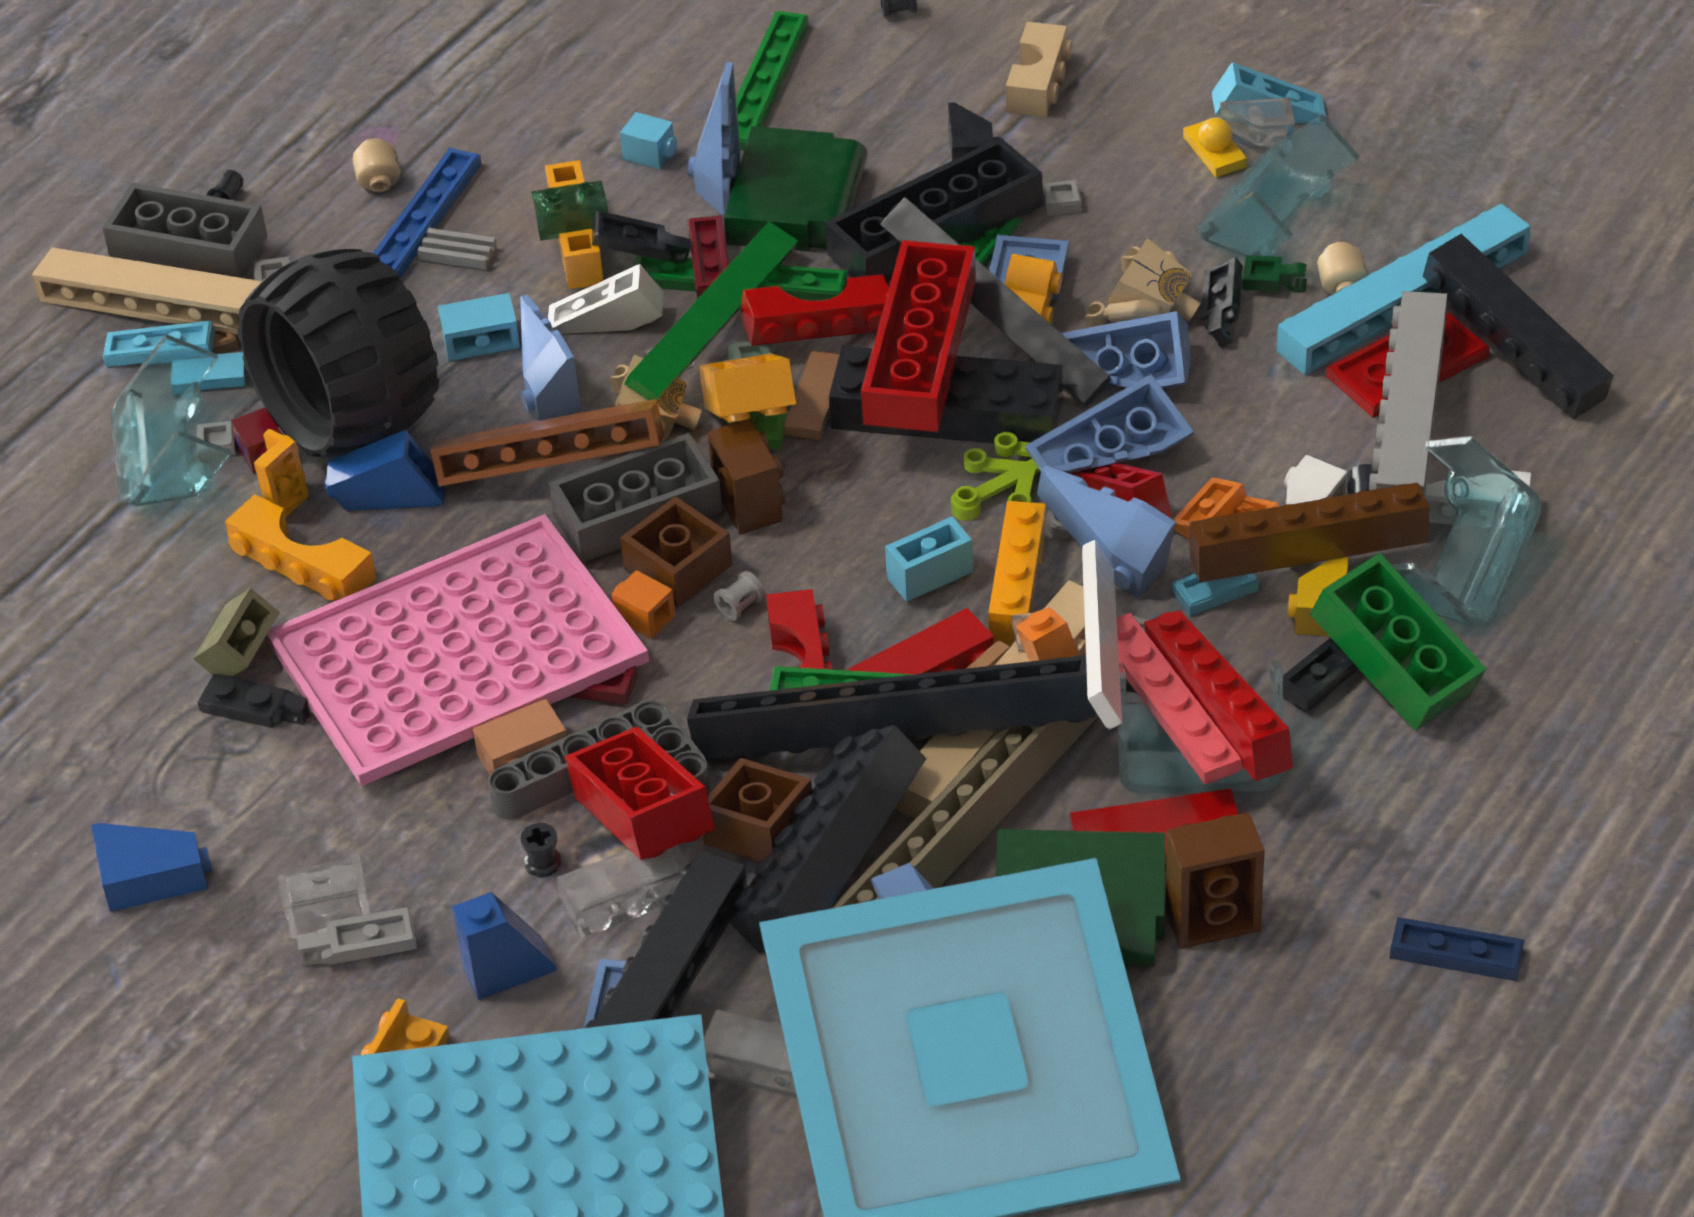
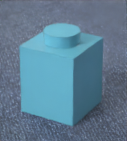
[620,112,677,170]

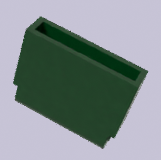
[723,126,868,252]
[996,829,1165,967]

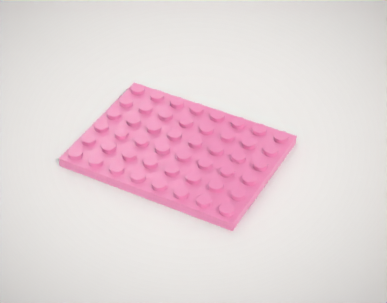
[266,514,650,787]

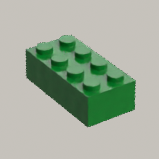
[1310,553,1487,731]

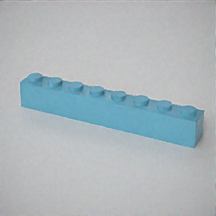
[1277,203,1531,376]

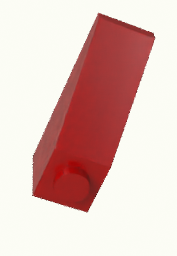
[1068,463,1172,517]

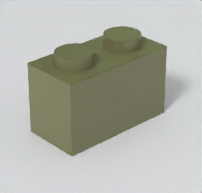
[193,588,280,677]

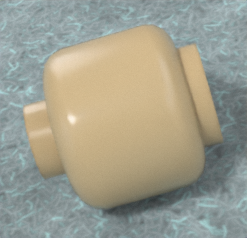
[352,138,401,192]
[1317,242,1368,295]

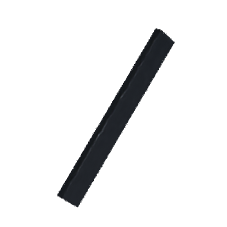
[880,197,1112,406]

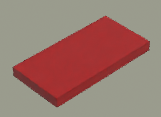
[1326,312,1490,418]
[1069,788,1238,873]

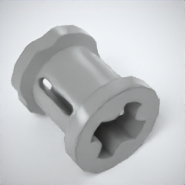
[714,571,766,621]

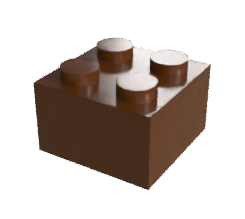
[708,418,785,535]
[620,496,733,607]
[703,758,813,862]

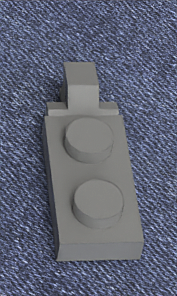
[297,907,417,965]

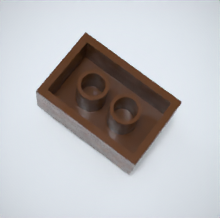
[1165,812,1265,949]

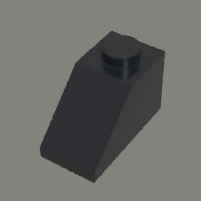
[948,102,1000,161]

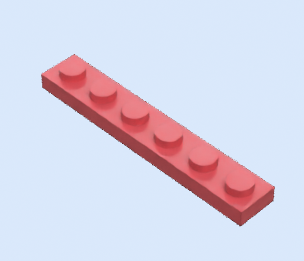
[1117,613,1242,785]

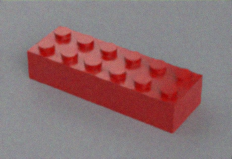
[861,240,976,432]

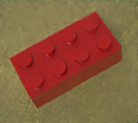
[565,726,715,861]

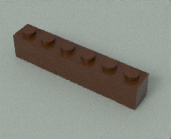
[1189,482,1430,583]

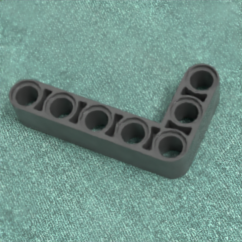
[488,700,710,820]

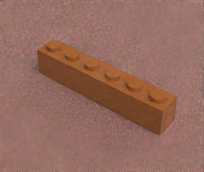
[430,399,665,486]

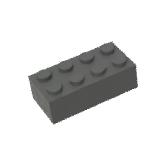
[102,183,268,278]
[549,433,723,563]

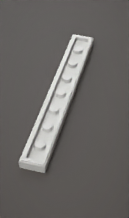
[1082,540,1122,730]

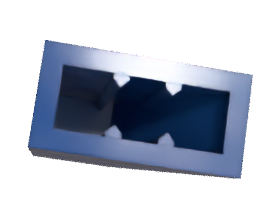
[325,430,445,511]
[91,823,212,912]
[452,892,557,1000]

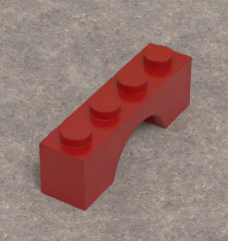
[740,274,889,346]
[766,589,832,670]

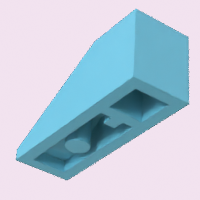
[1212,62,1326,125]

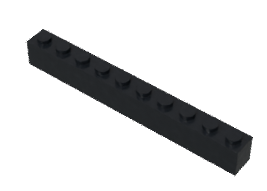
[687,655,1096,762]

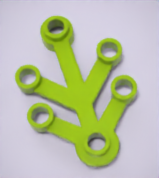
[951,432,1041,521]

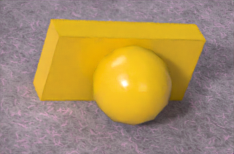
[1183,117,1247,178]

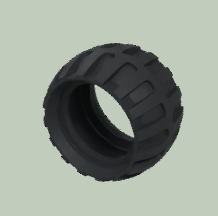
[238,249,439,457]

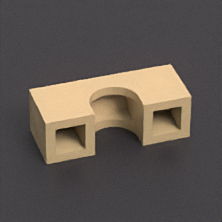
[1006,21,1072,117]

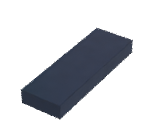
[1389,917,1525,982]

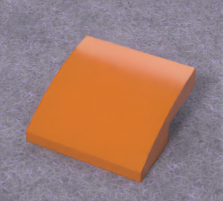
[1173,477,1279,540]

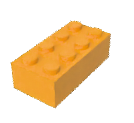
[698,353,796,422]

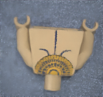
[1085,238,1201,328]
[601,355,702,457]

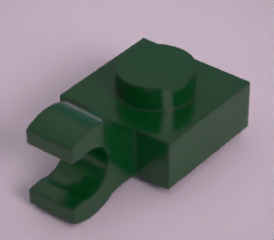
[1242,255,1307,293]

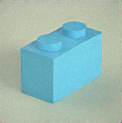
[438,293,520,361]
[885,516,973,602]

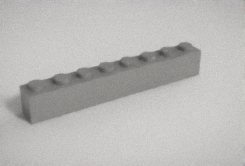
[1369,291,1447,495]

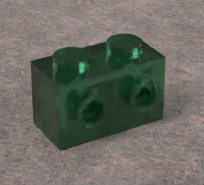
[531,180,608,241]

